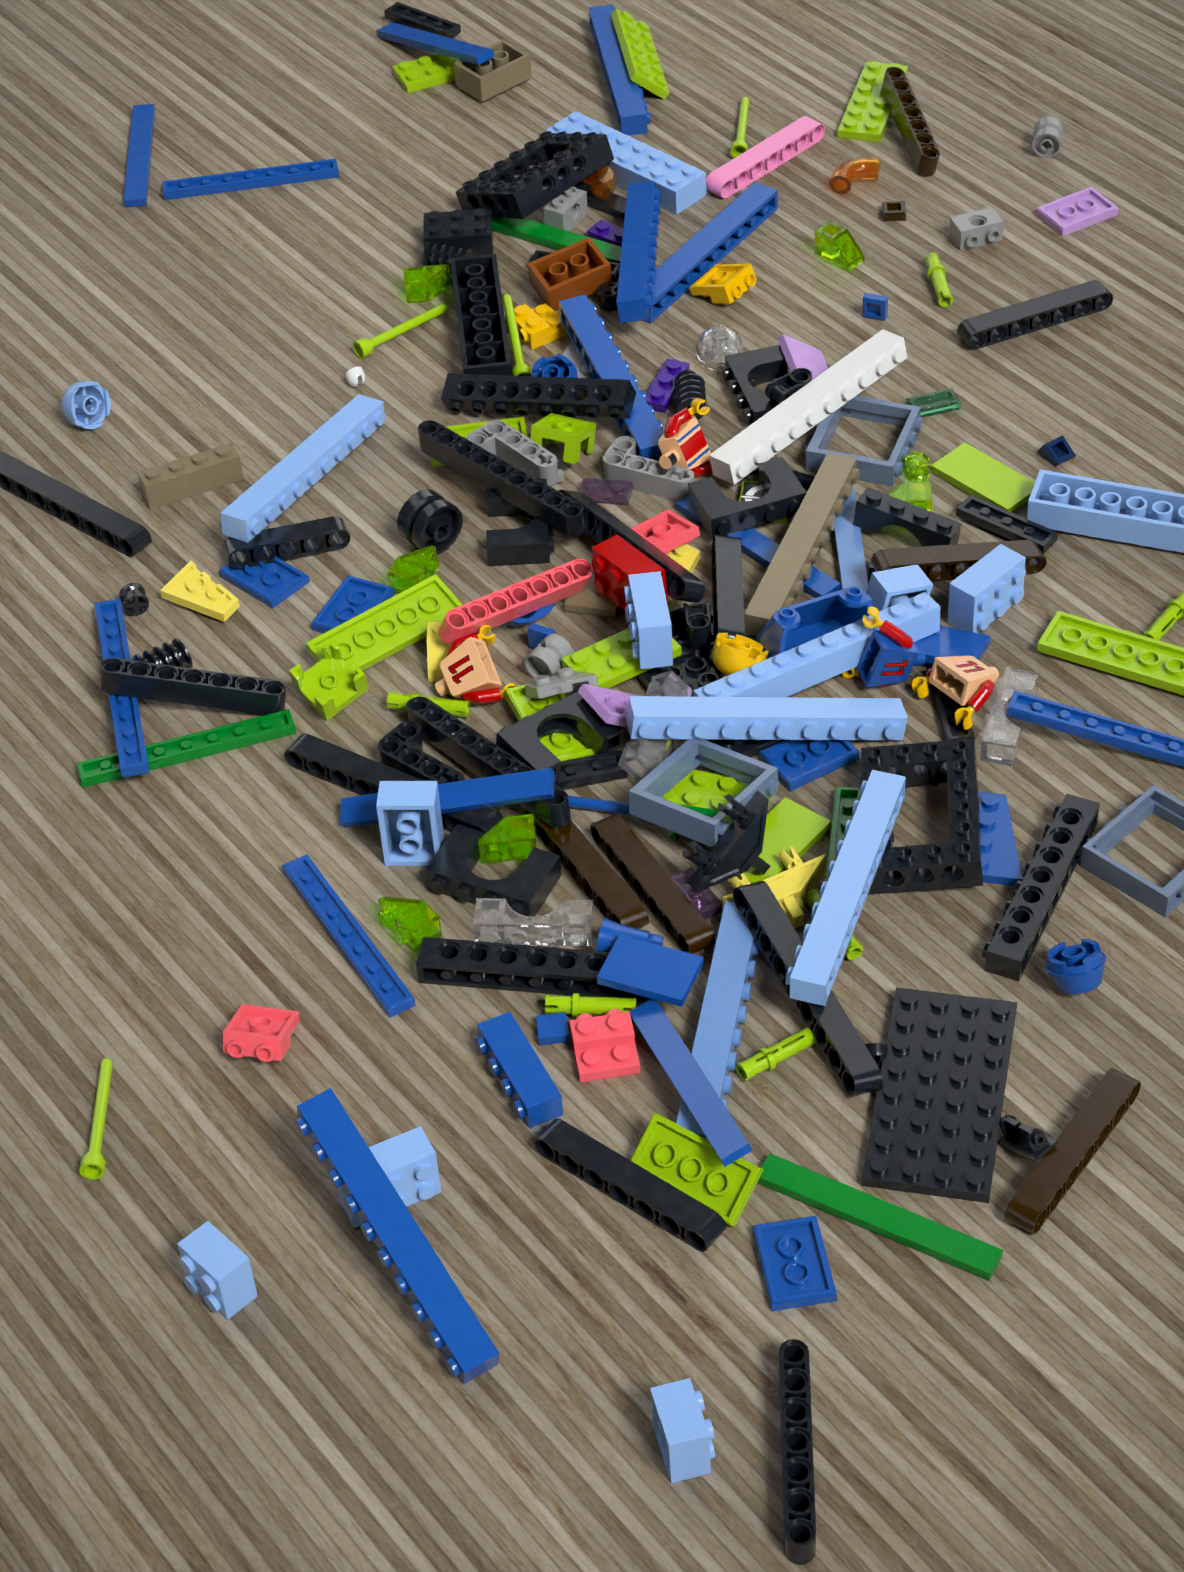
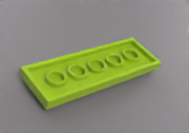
[611,8,669,100]
[838,61,908,143]
[306,574,463,671]
[1037,611,1184,695]

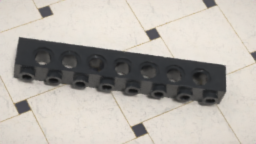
[441,373,636,420]
[982,794,1100,981]
[416,937,651,1002]

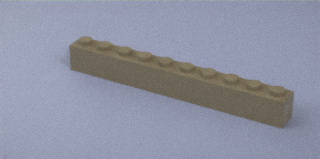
[744,452,860,636]

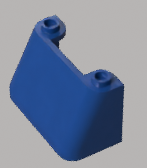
[754,586,873,659]

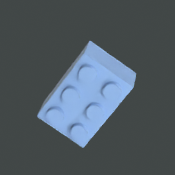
[948,544,1026,633]
[624,571,673,669]
[376,781,445,866]
[337,1126,441,1228]

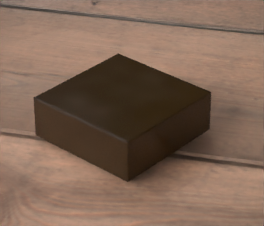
[882,201,906,221]

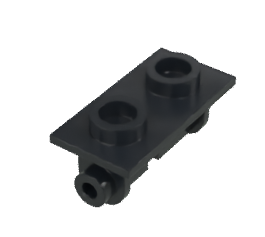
[998,1115,1058,1162]

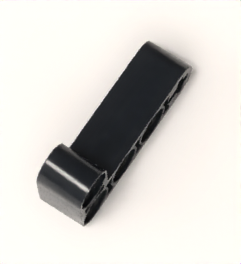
[378,721,465,784]

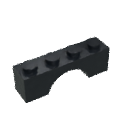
[853,487,962,547]

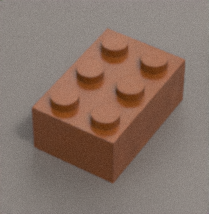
[527,237,613,310]

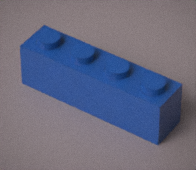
[475,1012,563,1129]

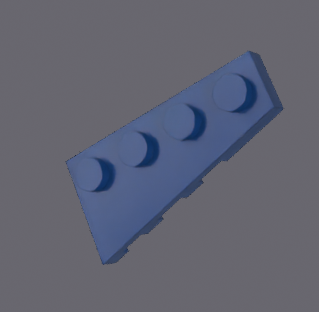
[979,792,1022,886]

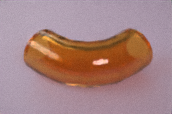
[829,157,881,194]
[583,165,618,200]

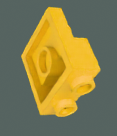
[689,264,757,305]
[505,303,568,350]

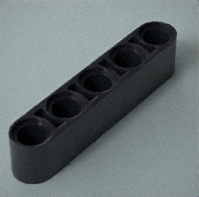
[223,516,351,569]

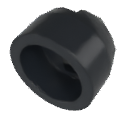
[865,1043,888,1066]

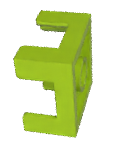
[530,413,596,464]
[289,639,369,721]

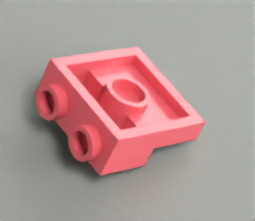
[631,509,700,554]
[223,1004,300,1062]
[570,1009,641,1082]

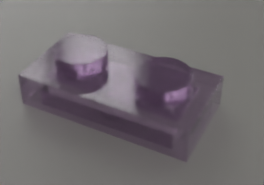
[579,478,633,506]
[671,867,723,919]

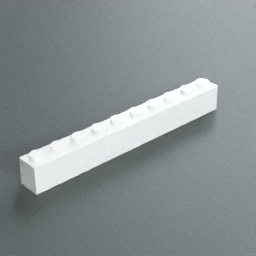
[709,329,907,485]

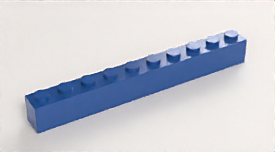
[588,4,651,135]
[616,181,662,323]
[642,182,778,324]
[559,295,664,461]
[295,1088,500,1384]

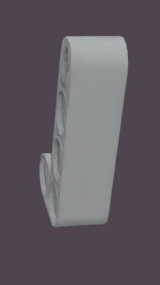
[466,420,558,486]
[603,436,694,501]

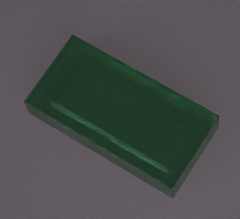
[906,388,961,418]

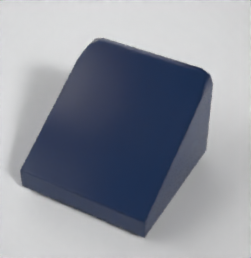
[1037,435,1076,467]

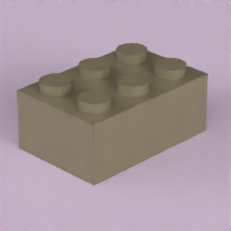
[454,39,532,102]

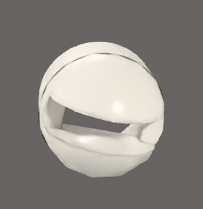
[344,367,365,387]

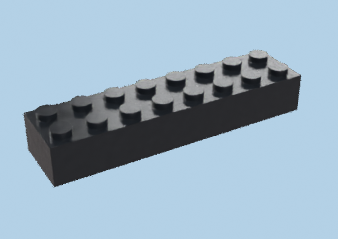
[450,254,512,376]

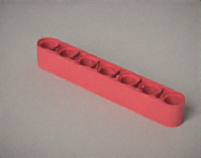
[438,559,593,644]

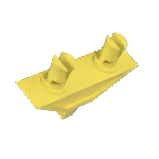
[722,847,826,928]

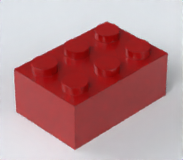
[592,535,668,611]

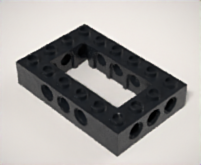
[455,131,614,219]
[861,738,983,895]

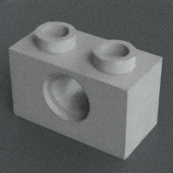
[543,187,588,231]
[949,207,1004,251]

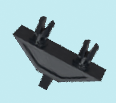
[682,790,770,893]

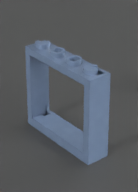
[806,395,924,487]
[629,739,780,848]
[1080,785,1184,918]

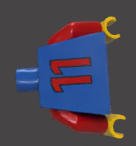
[841,607,926,688]

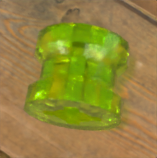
[904,451,930,483]

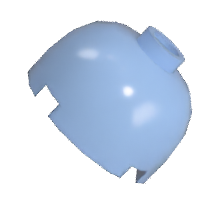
[61,381,111,429]

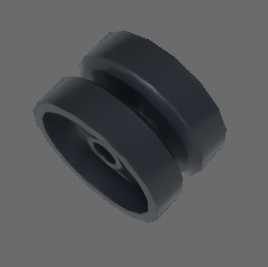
[397,489,463,556]

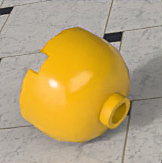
[712,633,768,677]

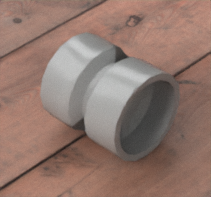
[1032,116,1063,158]
[524,633,573,679]

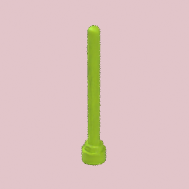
[730,97,749,158]
[502,294,532,376]
[352,304,448,359]
[79,1058,113,1180]

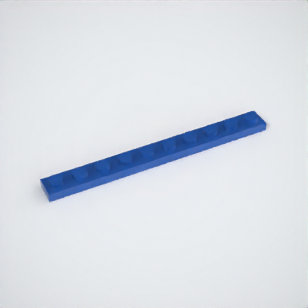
[94,599,150,777]

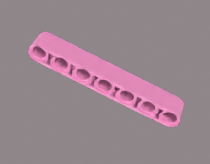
[706,116,825,199]

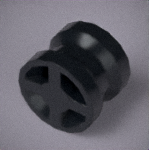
[598,282,618,311]
[119,583,149,616]

